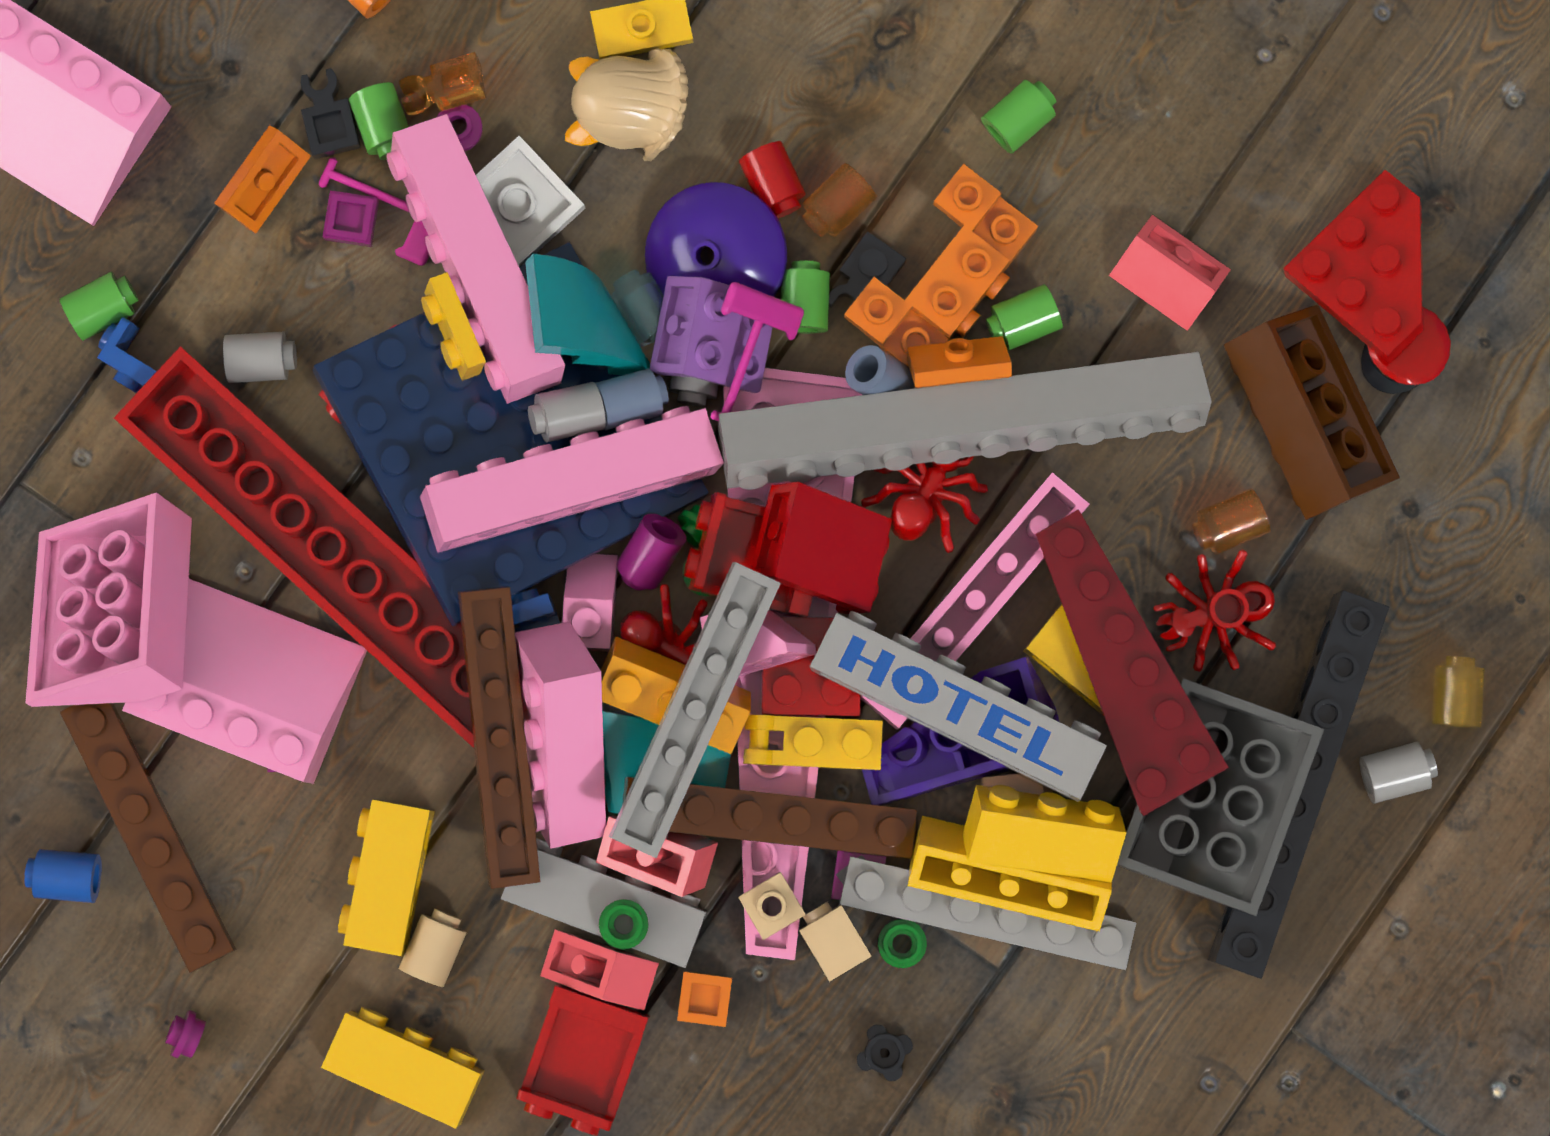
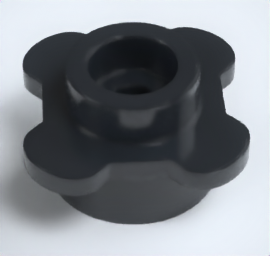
[857,1024,913,1081]

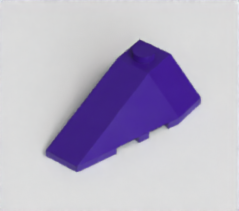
[862,657,1060,806]

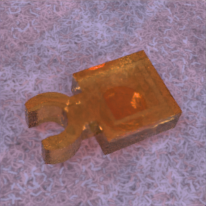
[399,52,486,115]

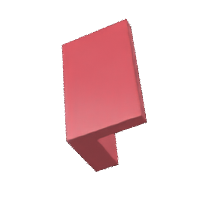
[1109,215,1231,331]

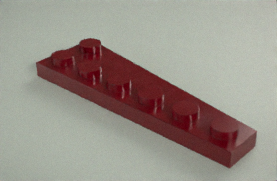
[1036,509,1229,816]

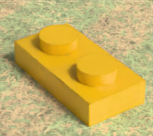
[421,272,486,381]

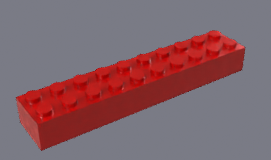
[114,346,474,748]

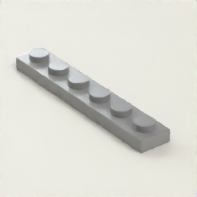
[608,562,781,858]
[839,856,1136,970]

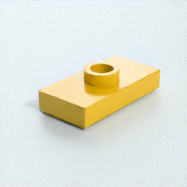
[590,0,693,60]

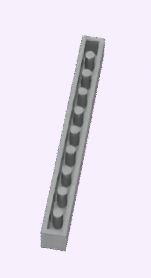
[718,352,1212,490]

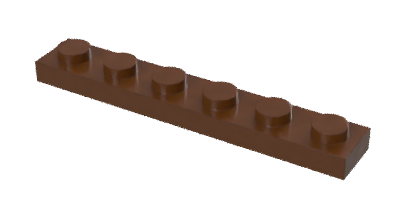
[458,586,541,889]
[60,703,236,973]
[622,777,917,859]

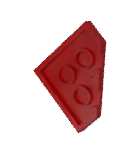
[1283,170,1424,363]

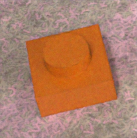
[677,971,732,1027]

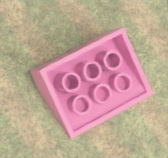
[0,0,171,226]
[25,492,192,707]
[122,579,367,784]

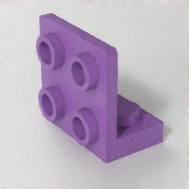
[650,276,773,393]

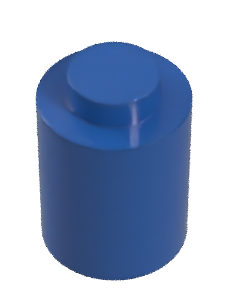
[24,849,102,903]

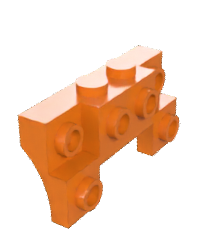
[844,164,1038,366]

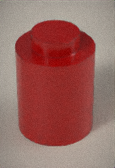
[738,141,806,218]

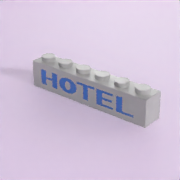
[810,611,1107,802]

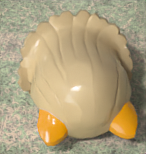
[565,48,689,161]

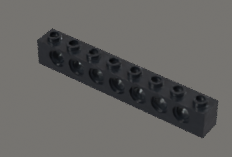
[1208,590,1389,979]

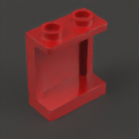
[751,482,892,614]
[684,492,813,617]
[516,984,650,1136]

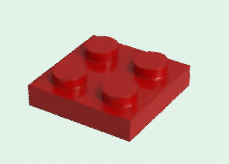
[762,617,860,717]

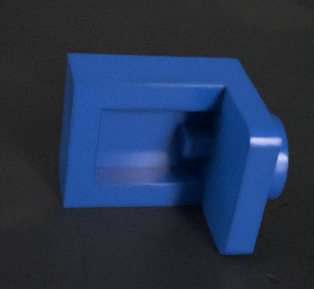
[97,317,157,393]
[511,589,560,632]

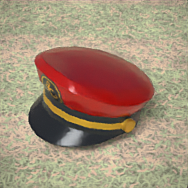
[1361,306,1451,394]

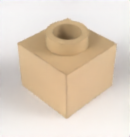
[738,872,806,940]

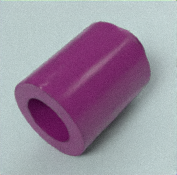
[616,514,686,590]

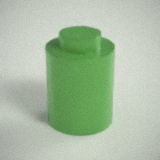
[981,80,1057,154]
[348,82,409,160]
[781,261,830,334]
[60,271,139,341]
[985,284,1063,351]

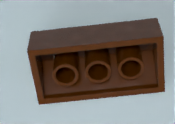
[1224,304,1400,520]

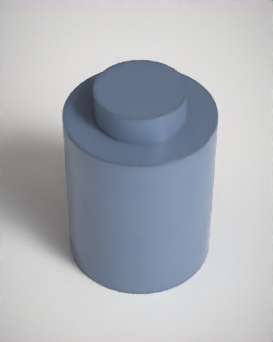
[845,345,917,395]
[595,369,669,431]

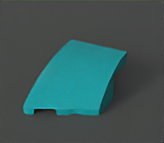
[525,254,650,375]
[602,711,731,814]

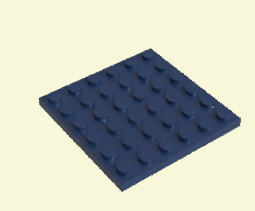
[312,242,709,627]

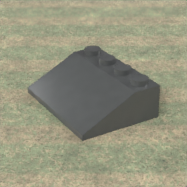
[1117,678,1324,916]

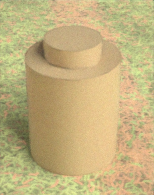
[398,908,467,987]

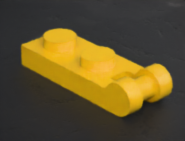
[743,714,883,770]

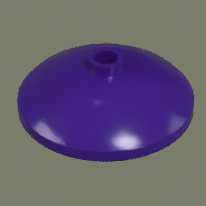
[645,182,787,302]

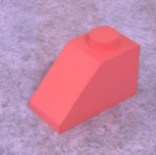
[596,815,718,897]
[540,929,659,1010]

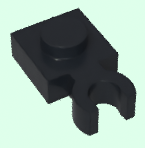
[300,68,361,159]
[829,231,906,308]

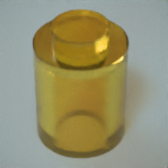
[1432,656,1485,728]

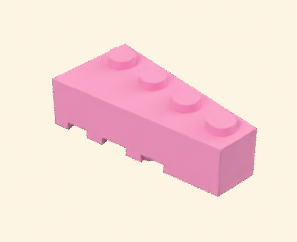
[515,621,606,849]

